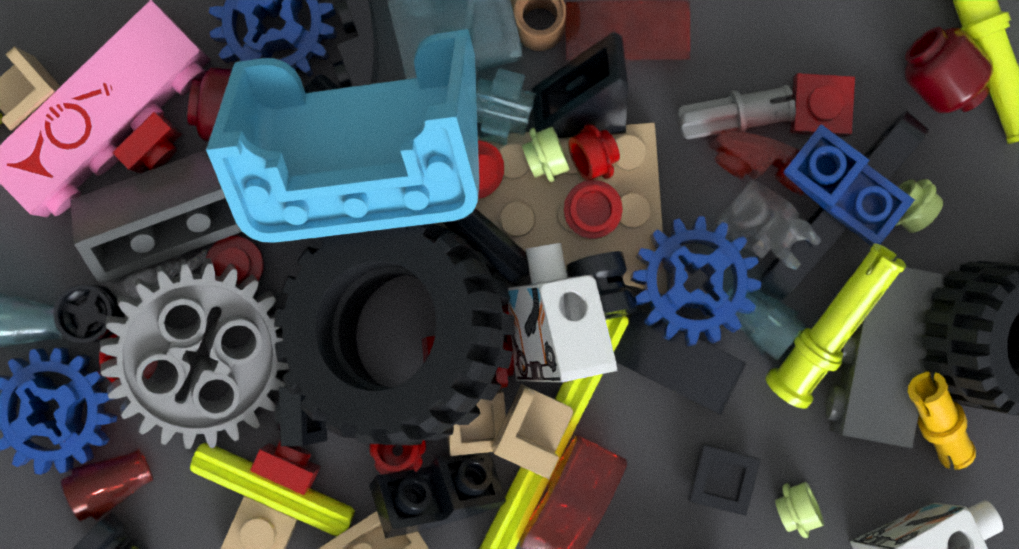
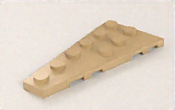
[434,123,667,295]

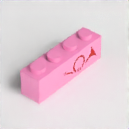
[0,0,211,218]

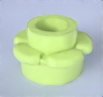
[522,126,570,182]
[895,179,943,233]
[775,482,824,538]

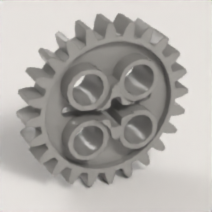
[100,258,289,449]

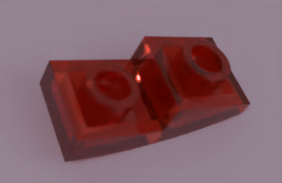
[566,0,690,61]
[708,130,805,196]
[519,435,627,549]

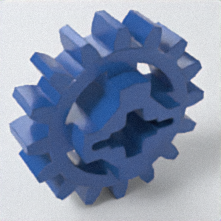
[209,0,337,77]
[631,216,762,346]
[0,347,117,475]

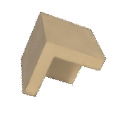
[0,46,61,131]
[492,384,573,479]

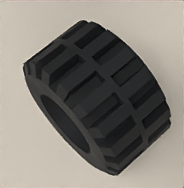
[921,260,1019,416]

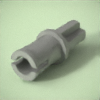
[677,85,796,140]

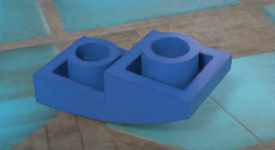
[784,124,915,246]

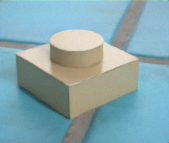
[447,390,506,456]
[221,496,298,549]

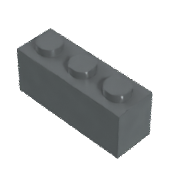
[71,150,242,285]
[825,267,945,449]

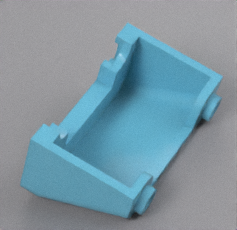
[206,29,479,243]

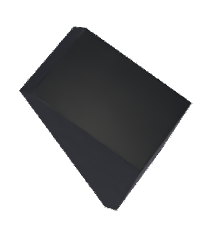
[532,31,628,138]

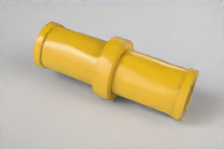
[907,372,976,470]

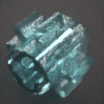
[476,68,536,145]

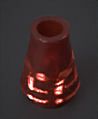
[60,449,154,522]

